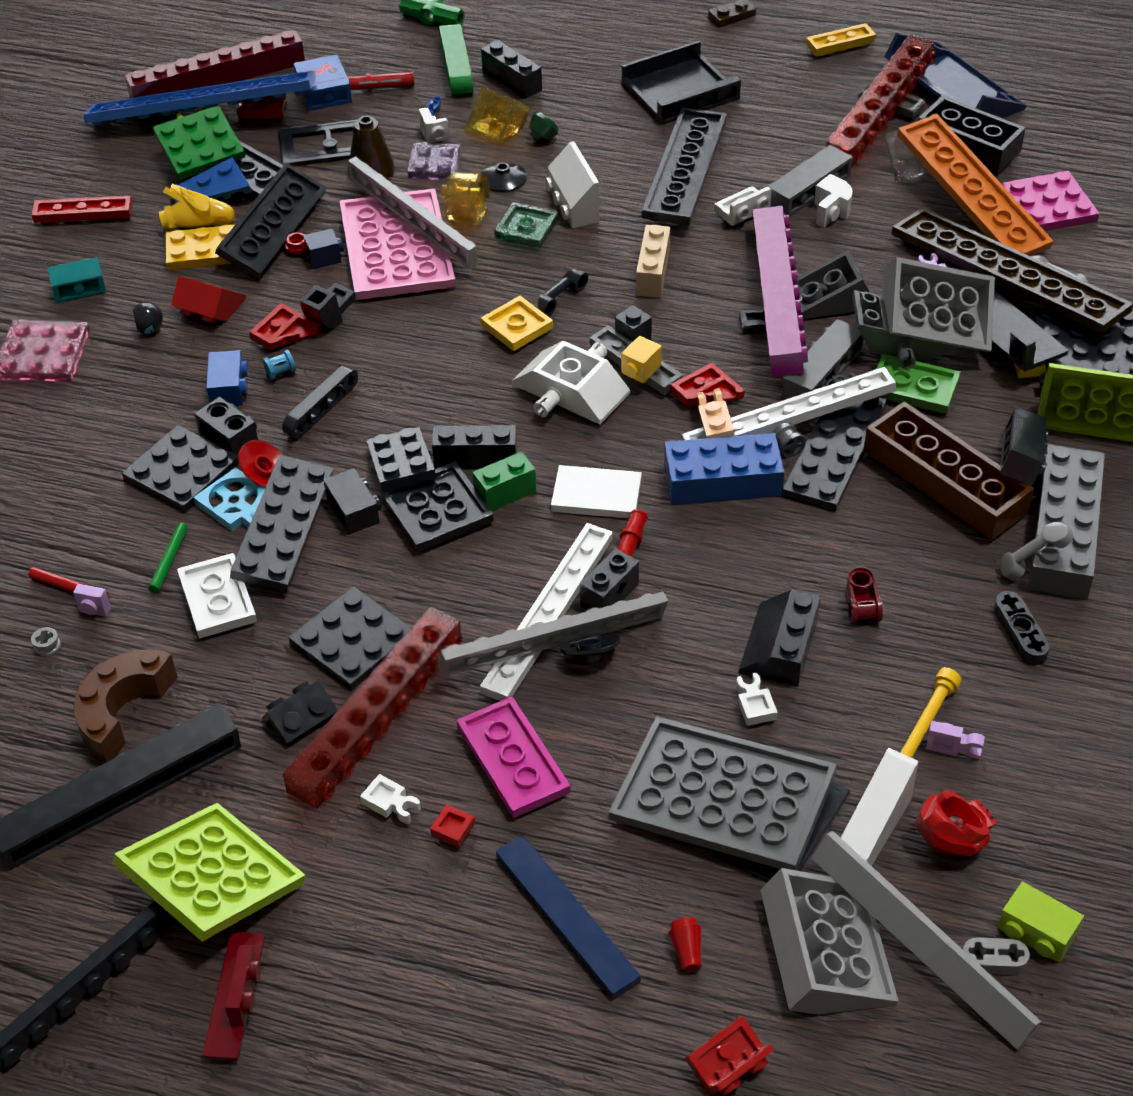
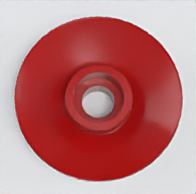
[238,441,283,488]

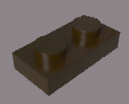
[708,0,756,28]

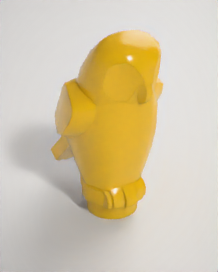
[159,184,235,232]

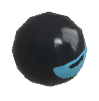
[133,302,163,334]

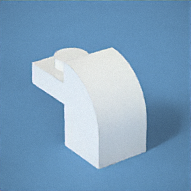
[814,174,852,228]

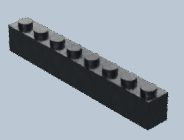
[0,704,242,871]

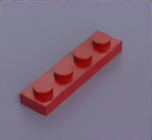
[32,195,133,223]

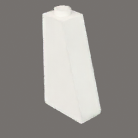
[841,748,919,866]

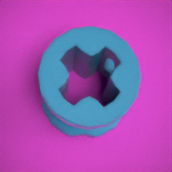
[262,350,296,381]

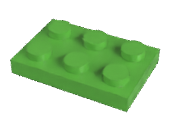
[876,354,961,414]

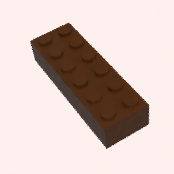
[863,402,1034,540]

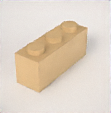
[636,225,670,298]

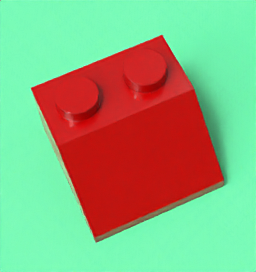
[171,276,246,324]

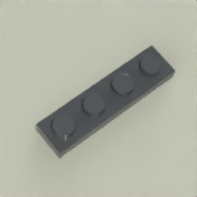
[590,326,683,395]

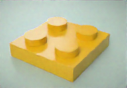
[480,296,553,351]

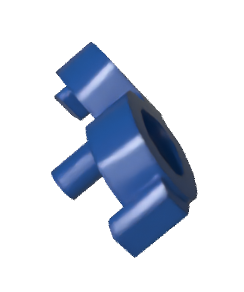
[427,95,441,116]

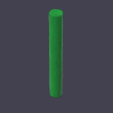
[148,522,188,593]

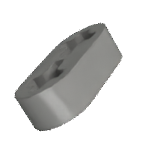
[963,937,1030,975]

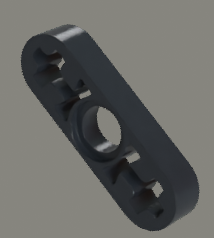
[994,591,1050,665]

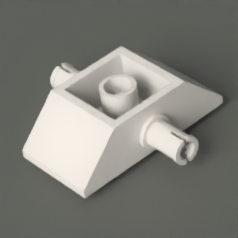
[512,341,630,425]

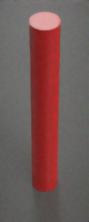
[28,567,109,597]

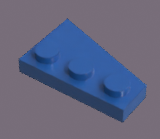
[175,157,253,202]

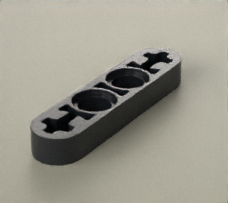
[282,365,358,439]

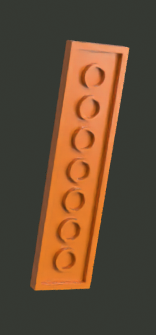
[896,114,1054,256]

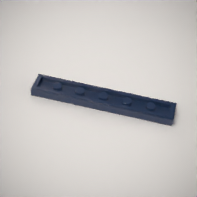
[496,835,641,1000]

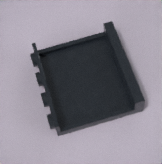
[622,40,741,125]

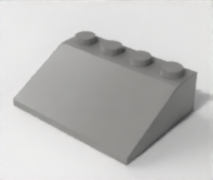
[883,257,995,352]
[760,868,899,1015]

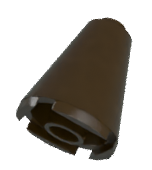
[348,116,395,178]

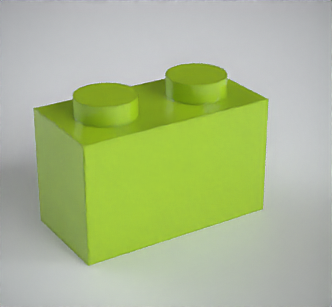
[998,881,1084,963]

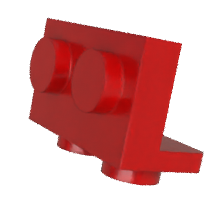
[684,1016,774,1095]

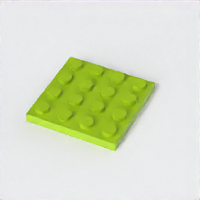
[113,803,305,941]

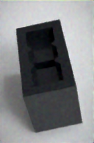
[194,397,258,455]

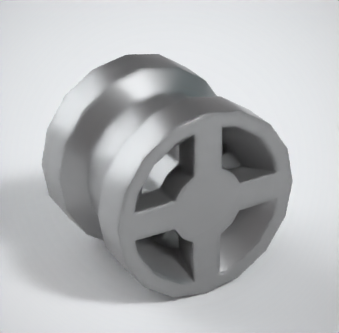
[772,422,806,457]

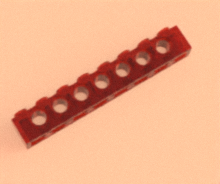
[826,35,936,168]
[283,607,463,809]

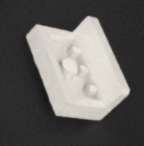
[714,186,771,226]

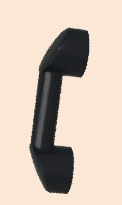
[538,269,588,317]

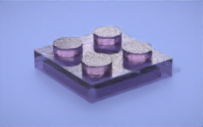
[408,142,460,180]

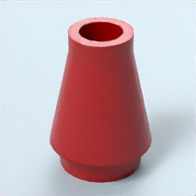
[668,917,702,972]

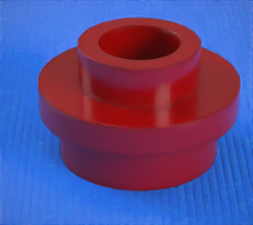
[285,232,306,255]

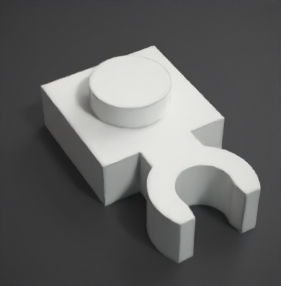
[736,673,777,726]
[360,774,421,824]

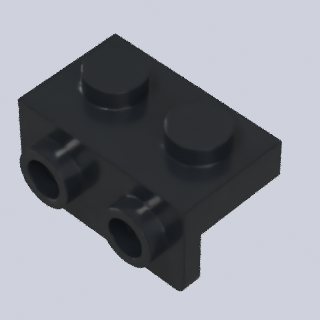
[262,680,339,746]

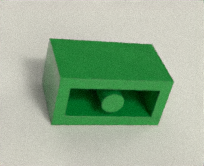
[472,452,536,511]

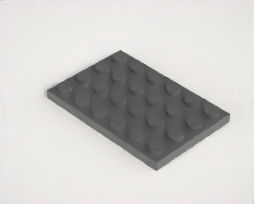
[609,716,837,871]

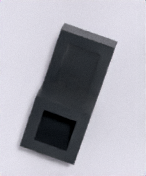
[300,283,356,328]

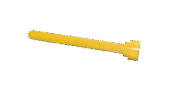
[900,668,962,758]

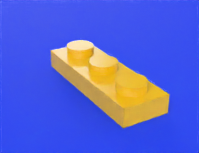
[806,23,876,56]

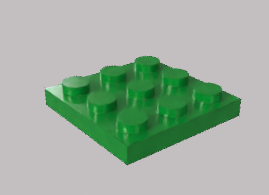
[153,105,245,180]

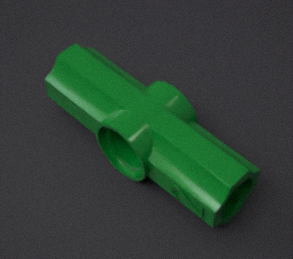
[399,0,465,26]

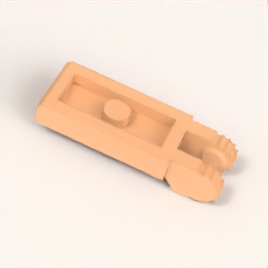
[697,388,735,438]

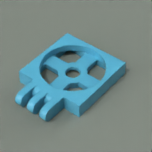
[193,467,265,531]

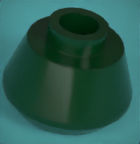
[529,112,559,142]

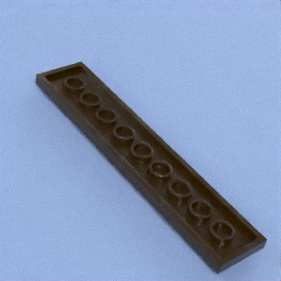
[891,207,1133,334]

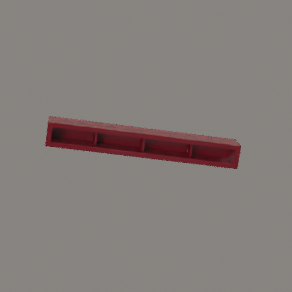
[125,30,305,98]

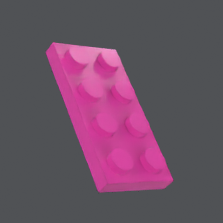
[456,696,571,818]

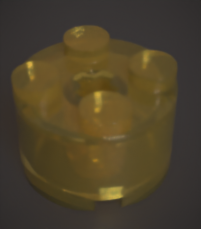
[440,171,490,222]

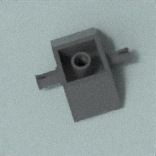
[852,290,958,369]

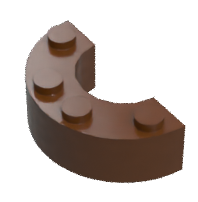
[74,649,178,764]

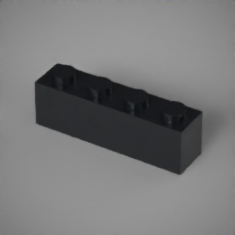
[999,406,1049,486]

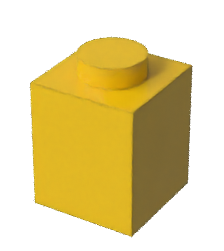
[621,336,662,383]

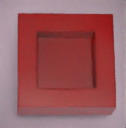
[430,804,475,848]

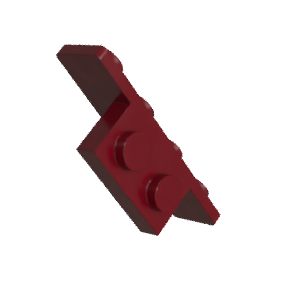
[203,932,265,1061]

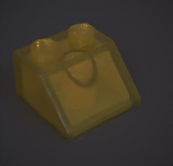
[464,86,531,146]

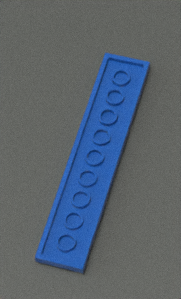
[83,70,316,126]

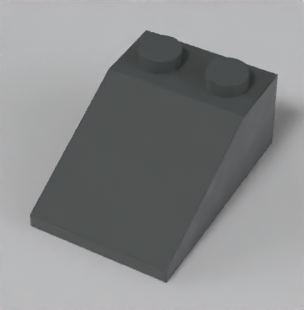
[797,250,871,319]

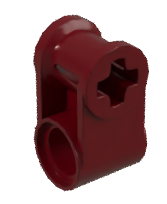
[845,567,883,624]

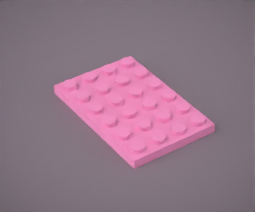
[340,189,456,300]

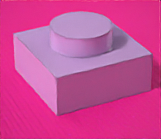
[73,584,111,617]

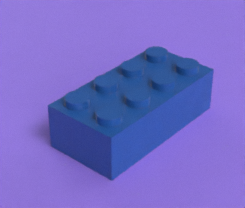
[664,433,784,505]

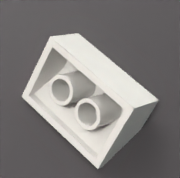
[545,141,599,228]

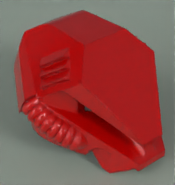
[916,790,997,857]

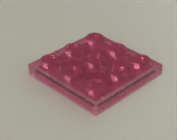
[0,320,90,382]

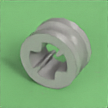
[31,627,61,656]

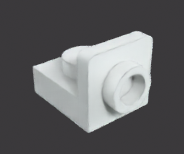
[419,107,449,144]

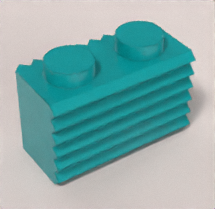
[48,257,106,303]

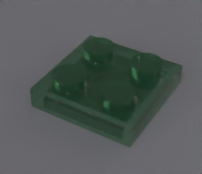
[494,202,558,248]

